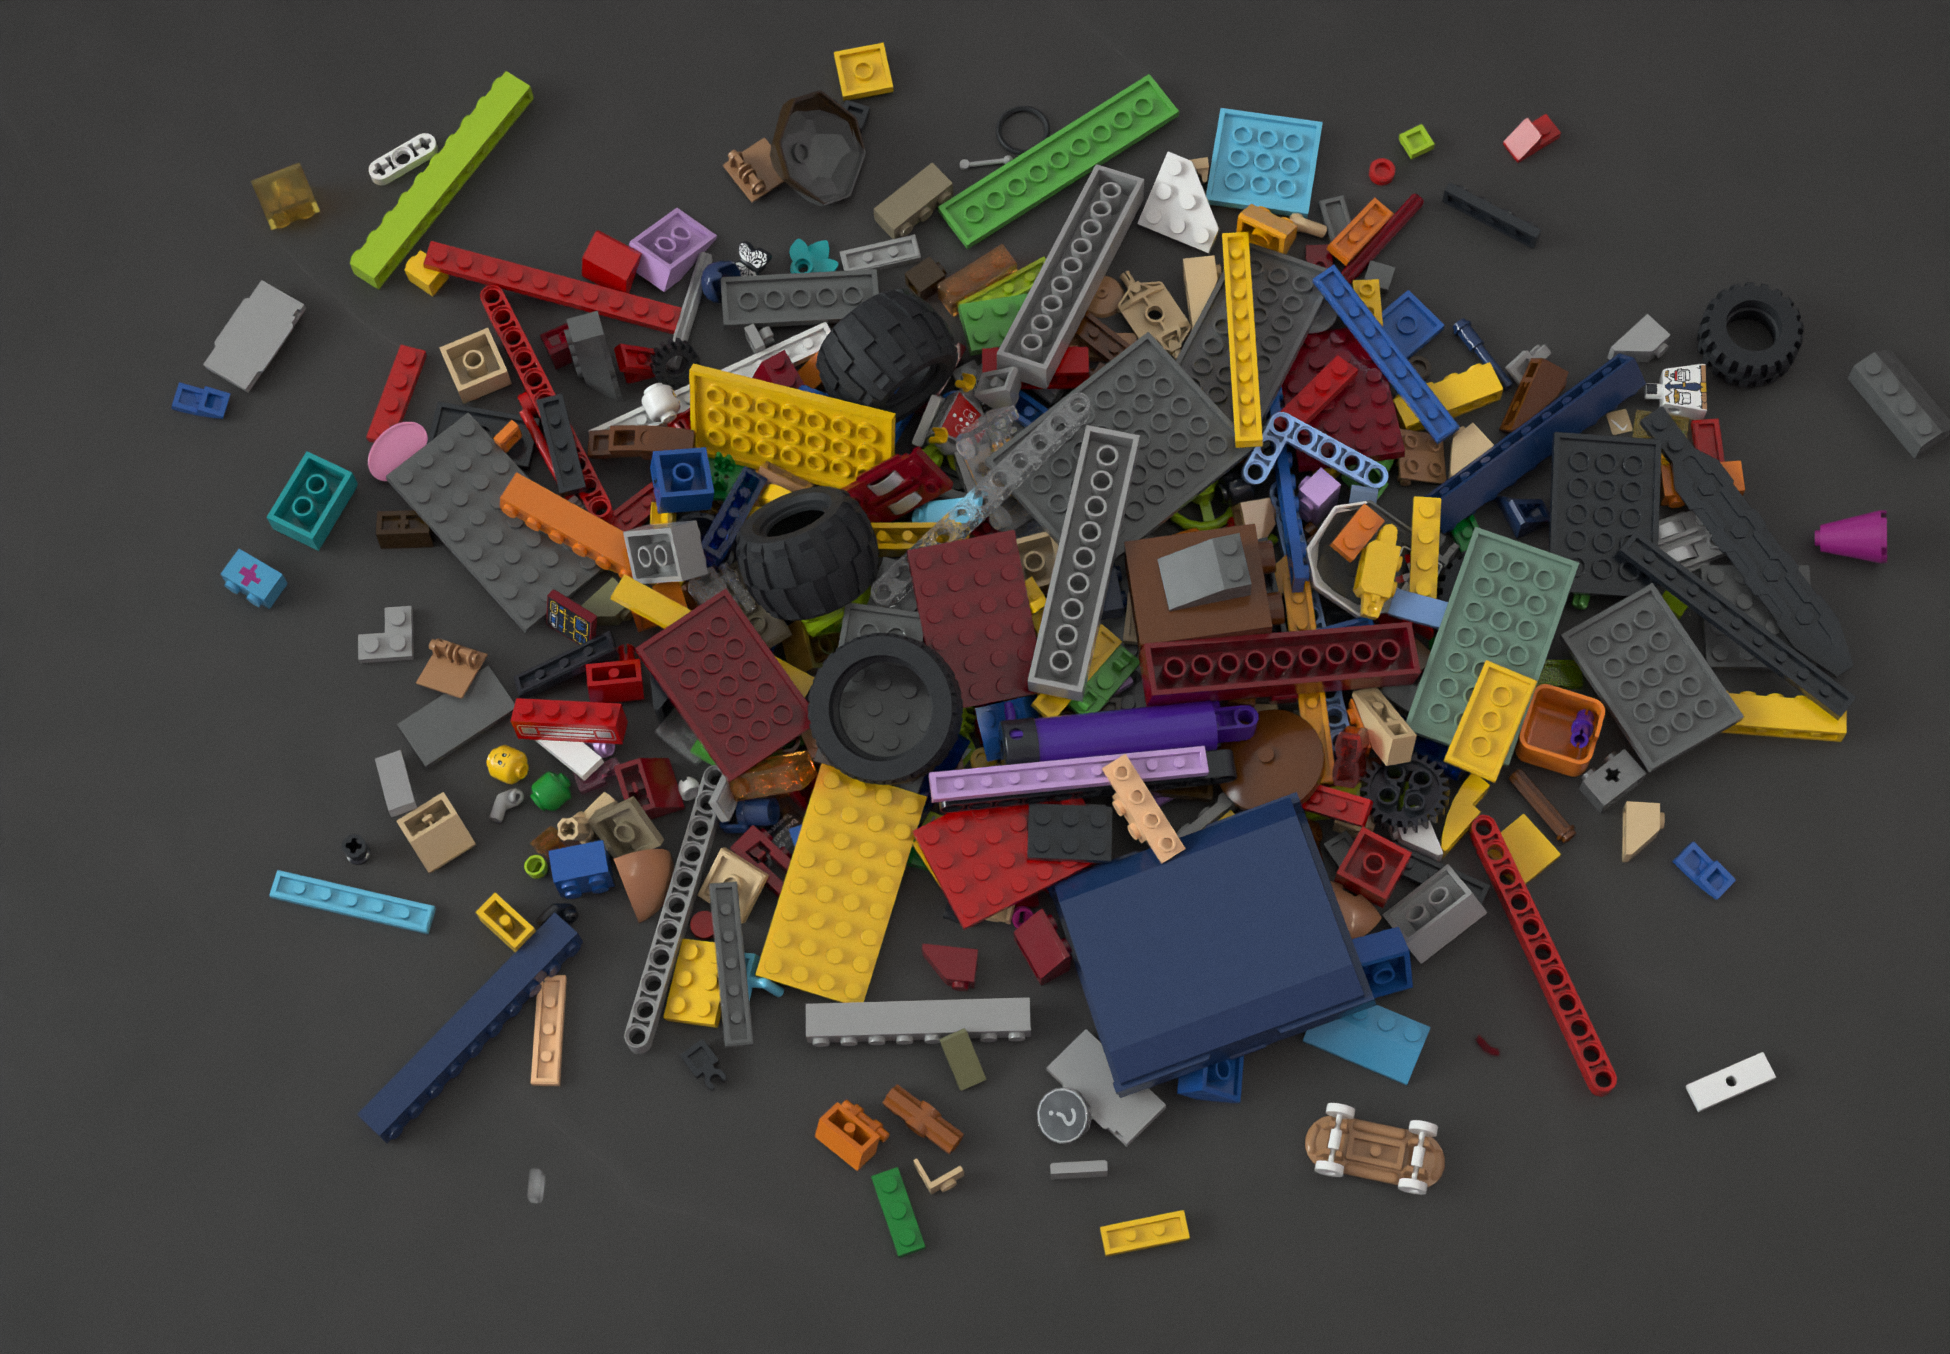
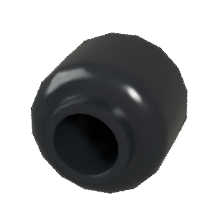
[1215,469,1257,507]

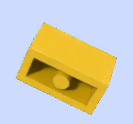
[476,893,536,952]

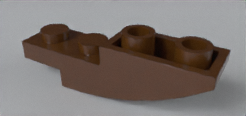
[587,425,696,460]

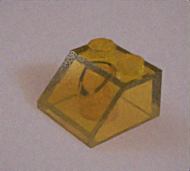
[251,162,320,230]

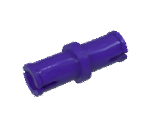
[1571,709,1594,748]

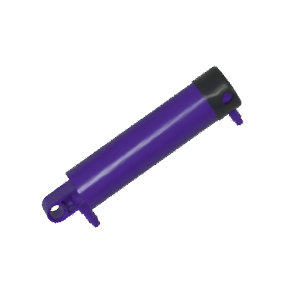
[998,700,1258,766]

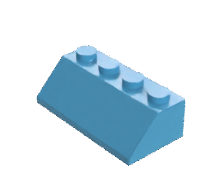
[1303,1005,1431,1085]

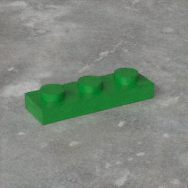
[871,1167,926,1258]

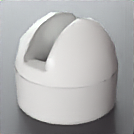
[678,776,700,801]

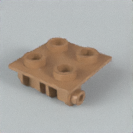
[723,137,785,203]
[1396,429,1446,486]
[416,638,488,699]

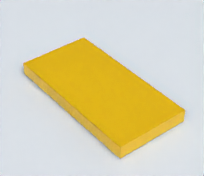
[1444,660,1537,783]

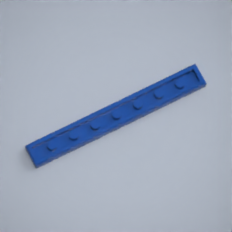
[1313,265,1460,444]

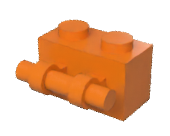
[815,1099,890,1171]

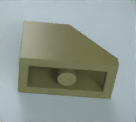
[581,577,633,626]

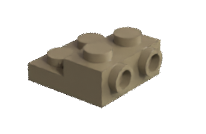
[588,796,664,858]

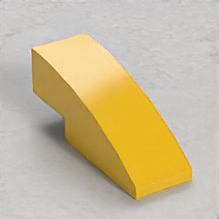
[1440,773,1490,859]

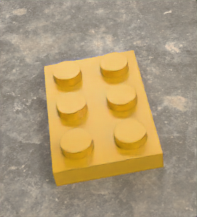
[663,939,721,1028]

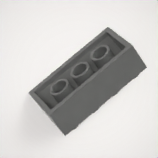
[1847,349,1950,459]

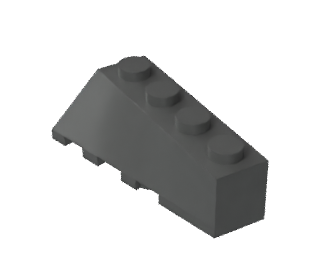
[564,311,623,402]

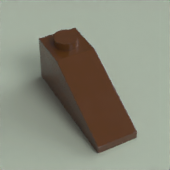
[1499,358,1569,432]

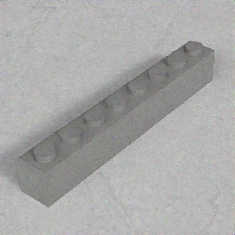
[806,997,1031,1047]

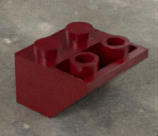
[614,758,685,820]
[1014,909,1072,986]

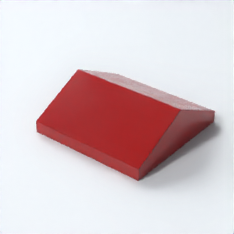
[582,230,642,294]

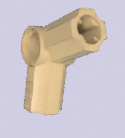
[557,792,615,844]

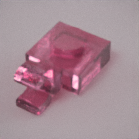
[572,757,620,795]

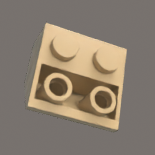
[396,792,476,874]

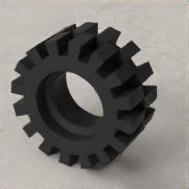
[650,338,701,389]

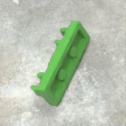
[1068,645,1140,714]

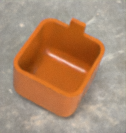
[1515,684,1605,777]

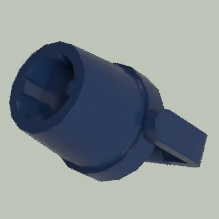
[719,790,780,833]

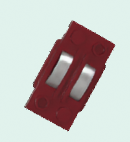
[841,446,954,523]

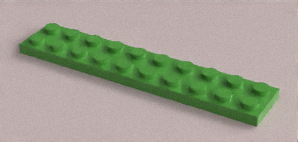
[938,74,1179,250]

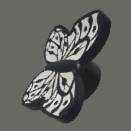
[735,241,772,276]

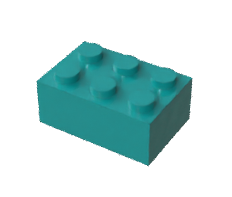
[266,451,358,551]

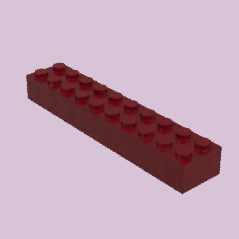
[1138,622,1421,707]

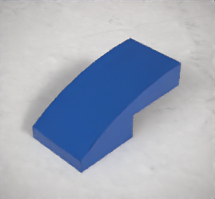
[172,382,231,419]
[1672,842,1736,900]

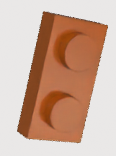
[1329,503,1385,563]

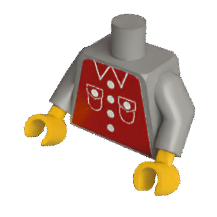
[926,373,994,456]

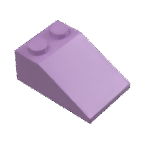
[629,208,717,292]

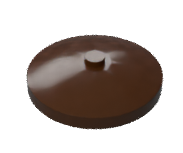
[1217,709,1325,811]

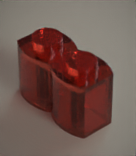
[1332,726,1369,788]

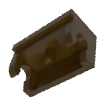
[376,510,434,549]

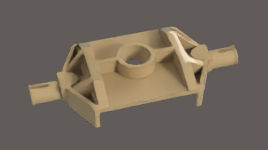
[1117,271,1192,360]

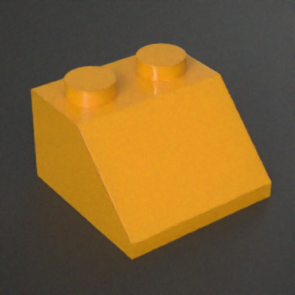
[1237,204,1298,255]

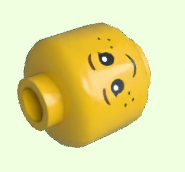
[487,745,529,785]

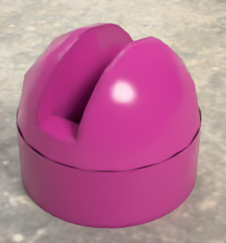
[1012,906,1033,928]

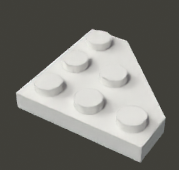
[1137,152,1220,254]

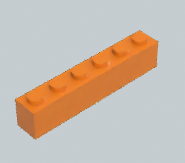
[500,472,633,579]

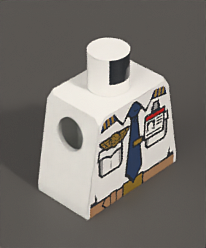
[1644,364,1707,420]

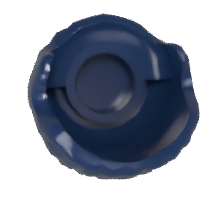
[701,261,741,303]

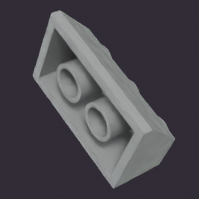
[1382,864,1487,964]

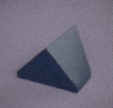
[1495,495,1550,539]

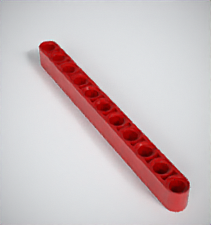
[480,285,615,525]
[1469,815,1617,1097]

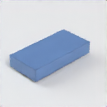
[1388,588,1448,630]

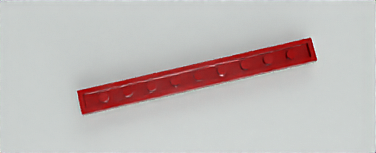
[423,241,682,335]

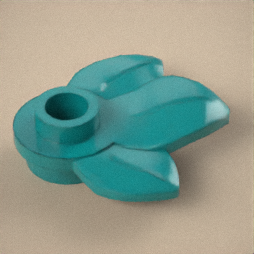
[789,238,839,274]

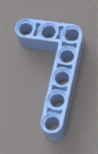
[1241,412,1388,488]

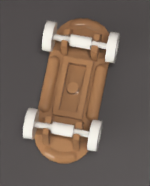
[1305,1103,1445,1195]

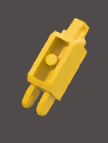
[1353,524,1403,620]

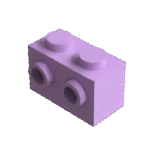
[1297,468,1341,526]

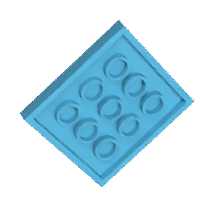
[1206,108,1323,219]

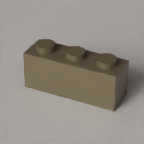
[873,162,953,239]

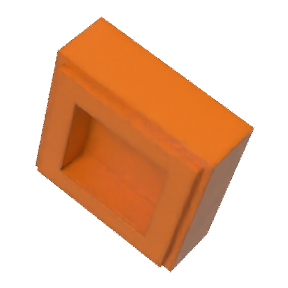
[493,420,522,453]

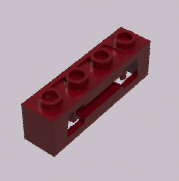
[730,825,792,898]

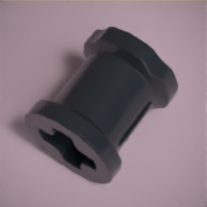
[341,834,371,865]

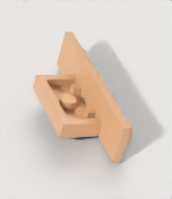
[1102,754,1186,864]

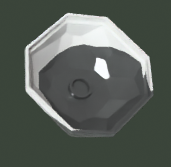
[1306,500,1412,618]

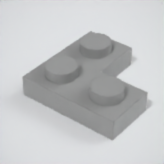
[358,606,414,663]

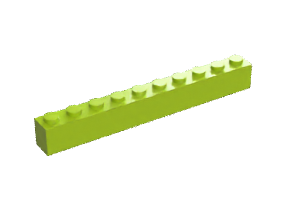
[350,71,534,290]

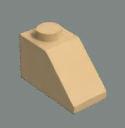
[1448,423,1494,479]
[1622,801,1665,862]

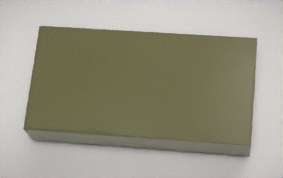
[939,1028,987,1091]

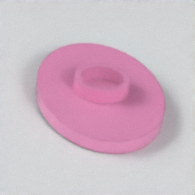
[368,422,428,481]

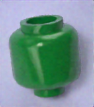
[530,771,572,812]

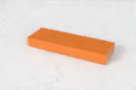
[1326,197,1394,265]

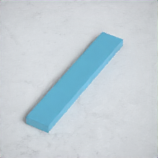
[269,870,436,934]

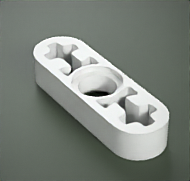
[369,133,438,185]

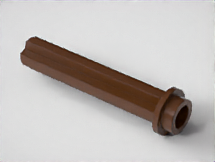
[1509,769,1577,844]

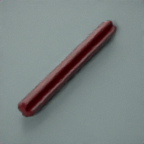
[1341,193,1424,284]

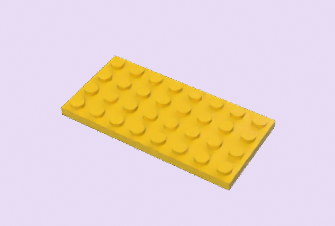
[689,364,896,489]
[755,763,927,1003]

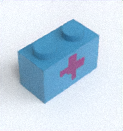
[221,549,288,609]

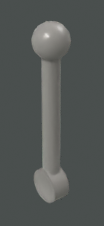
[959,155,1013,171]

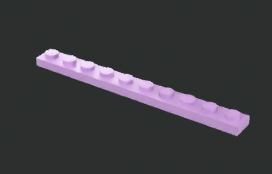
[929,746,1209,803]

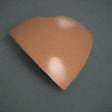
[614,849,674,923]
[1330,881,1381,939]

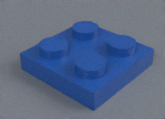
[1382,290,1445,359]

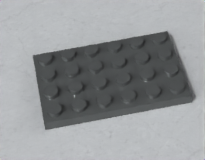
[1560,583,1744,773]

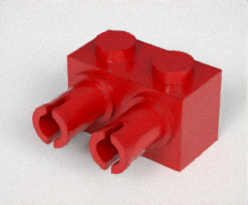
[586,644,644,703]

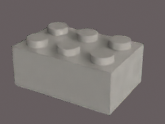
[623,521,708,584]

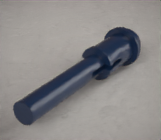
[1452,318,1513,391]

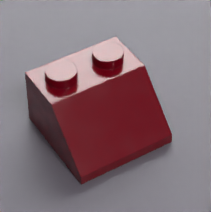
[752,350,805,389]

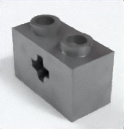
[1579,749,1646,814]

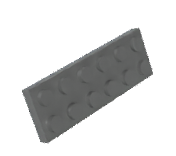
[720,269,879,329]

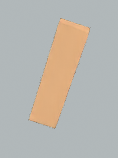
[531,975,567,1086]

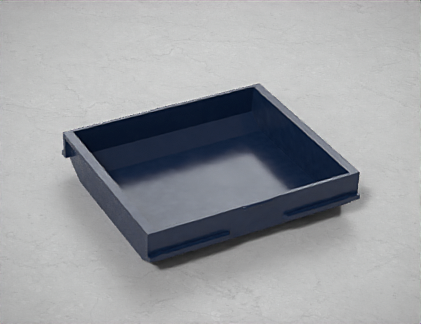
[1047,792,1376,1098]

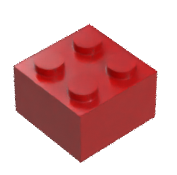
[1334,826,1412,908]

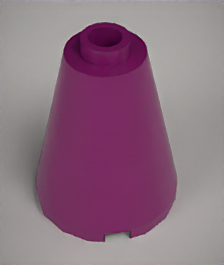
[1815,510,1887,564]

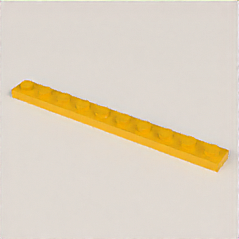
[1222,232,1263,448]

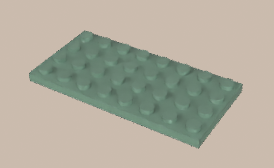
[1406,527,1579,767]

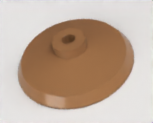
[1087,276,1125,318]

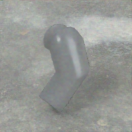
[489,788,524,823]

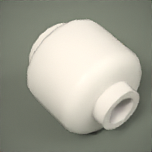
[642,383,681,424]

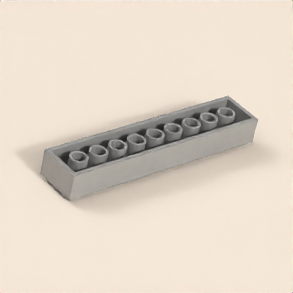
[997,164,1144,389]
[1028,425,1140,702]

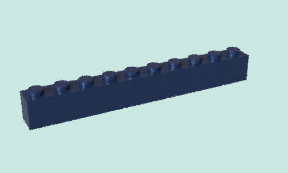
[1425,353,1646,534]
[357,913,583,1144]

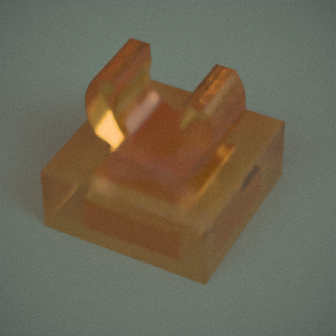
[530,826,565,860]

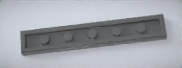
[709,881,754,1048]

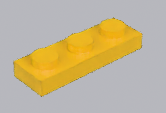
[1100,1210,1190,1257]

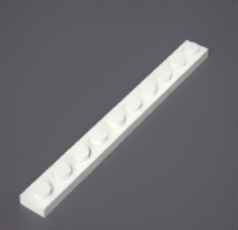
[588,322,831,432]

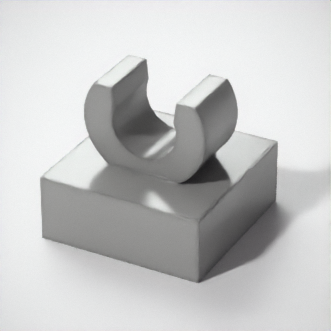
[744,323,775,354]

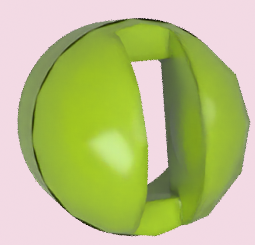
[524,855,548,879]

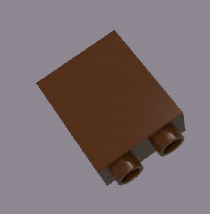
[1124,524,1285,652]

